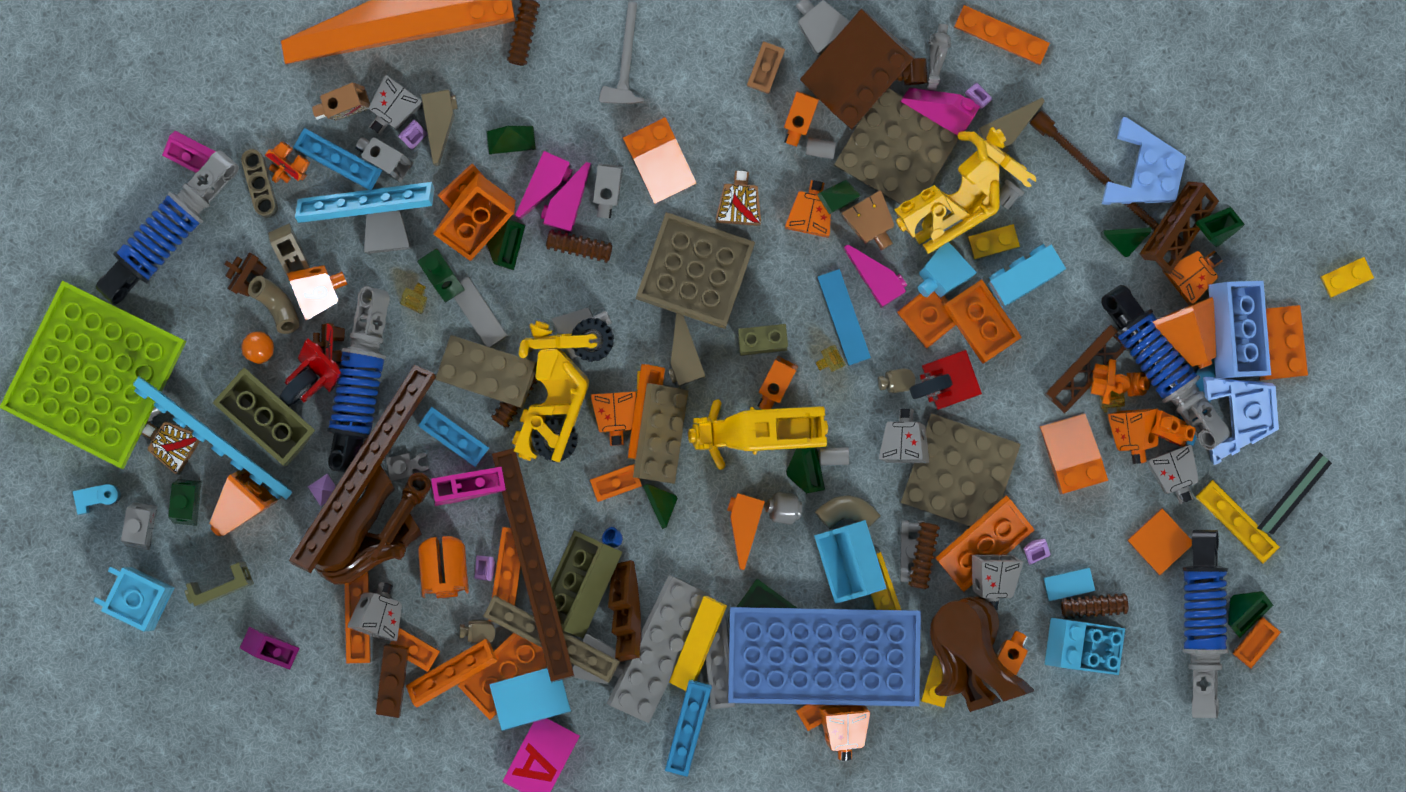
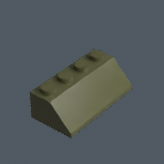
[213,367,315,466]
[550,530,622,638]

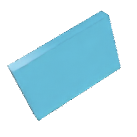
[489,668,571,731]

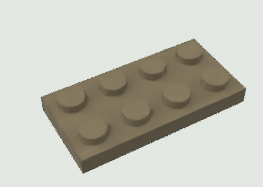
[435,335,537,408]
[633,383,689,484]

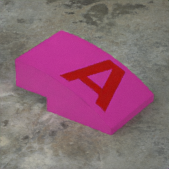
[502,719,580,792]

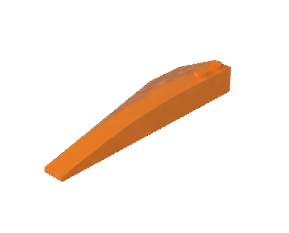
[281,0,516,64]

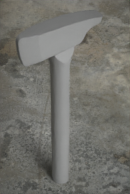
[599,1,645,104]

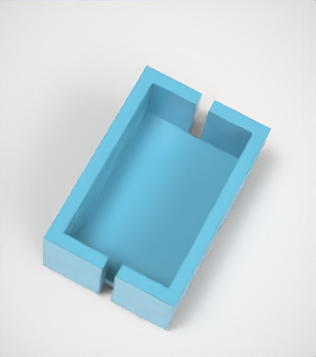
[987,244,1066,308]
[814,520,887,604]

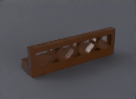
[1139,181,1219,274]
[1044,325,1126,414]

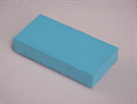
[1043,568,1095,601]

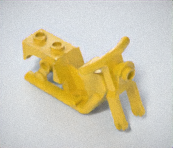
[894,127,1036,254]
[688,399,828,470]

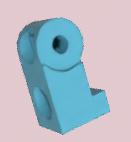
[73,484,120,515]

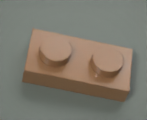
[747,41,785,94]

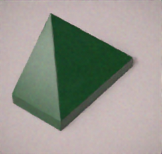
[487,125,536,155]
[817,180,861,214]
[1195,207,1245,248]
[487,219,526,270]
[1101,227,1151,257]
[786,447,825,494]
[643,484,678,529]
[1228,591,1274,638]

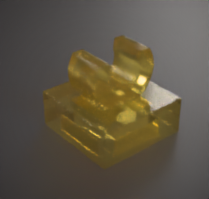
[401,283,427,314]
[815,345,846,372]
[1098,391,1125,413]

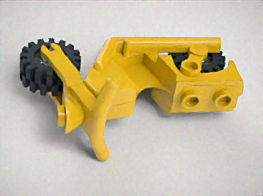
[512,318,614,462]

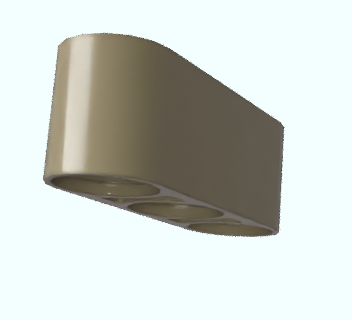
[241,149,278,218]

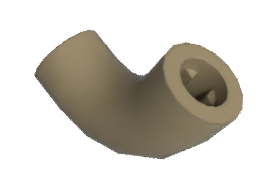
[248,276,300,334]
[815,495,881,529]

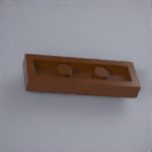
[376,644,409,718]

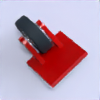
[280,338,341,406]
[909,350,982,410]

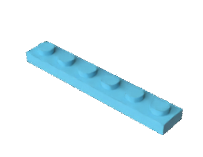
[295,182,435,223]

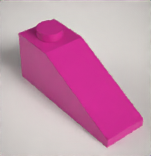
[901,88,980,135]
[515,151,573,219]
[541,162,592,233]
[843,245,907,308]
[431,467,506,506]

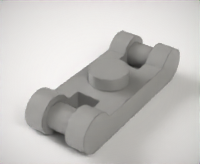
[900,520,925,582]

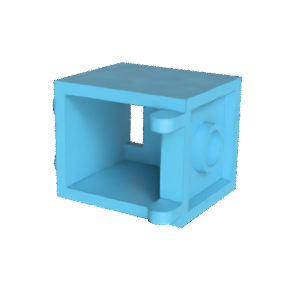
[93,567,175,632]

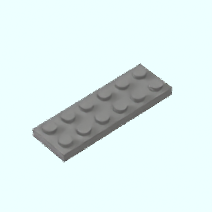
[607,575,711,723]

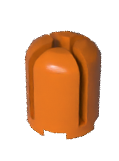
[418,536,469,598]

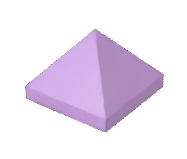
[965,83,993,109]
[398,119,428,150]
[308,474,336,506]
[1023,539,1051,565]
[474,555,496,581]

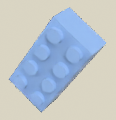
[1208,281,1271,379]

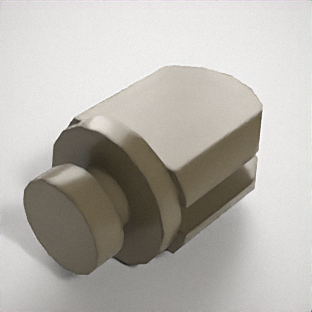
[878,369,916,393]
[460,620,496,643]

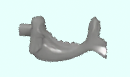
[927,24,951,91]

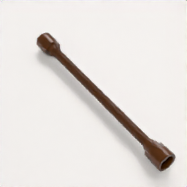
[1029,110,1191,257]

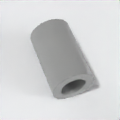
[805,137,836,159]
[820,447,849,466]

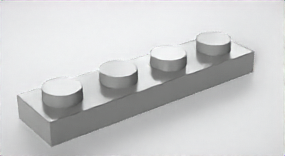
[706,612,735,709]

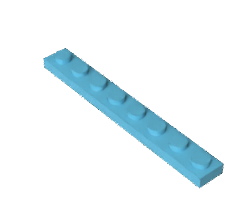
[133,376,292,500]

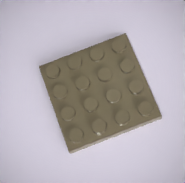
[834,88,958,205]
[636,212,755,329]
[900,413,1021,527]

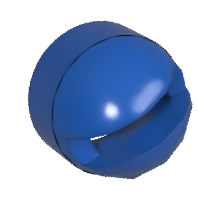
[602,527,623,548]

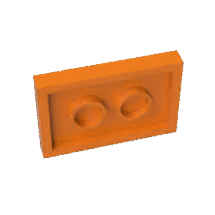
[943,279,1022,364]
[1259,305,1308,381]

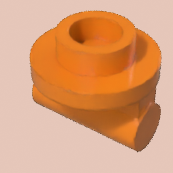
[1126,372,1150,397]

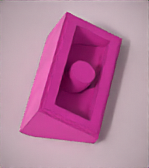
[162,131,216,173]

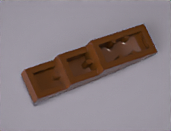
[608,560,641,662]

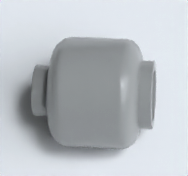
[766,492,802,525]

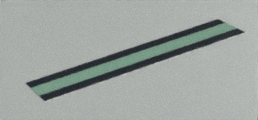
[1257,452,1332,535]

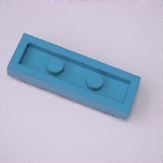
[418,407,490,467]

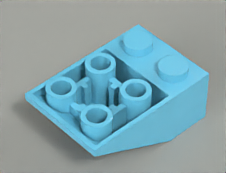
[1044,618,1125,675]

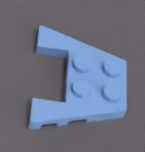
[1102,117,1186,205]
[1203,377,1279,465]

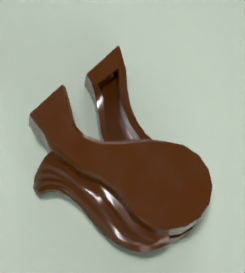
[304,465,422,585]
[930,596,1034,712]

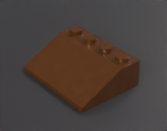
[800,8,915,129]

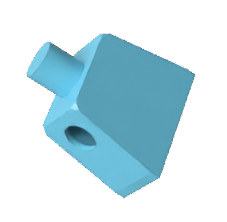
[918,242,977,297]

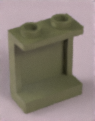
[738,324,788,356]
[185,562,254,607]

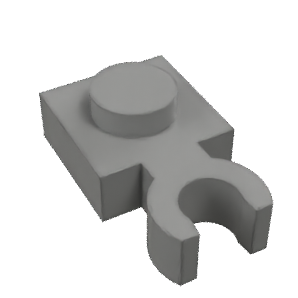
[386,453,430,481]

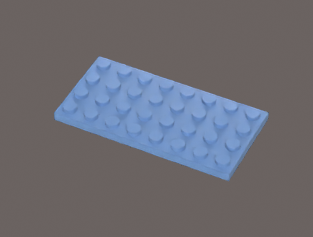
[728,607,921,706]

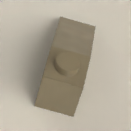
[421,90,458,166]
[978,97,1045,153]
[268,223,310,279]
[668,313,705,386]

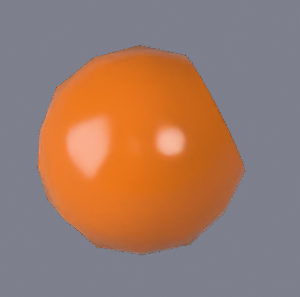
[241,331,274,364]

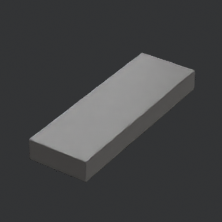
[454,277,507,348]

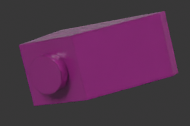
[240,626,300,670]

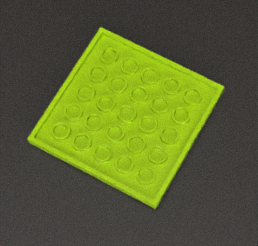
[0,281,187,469]

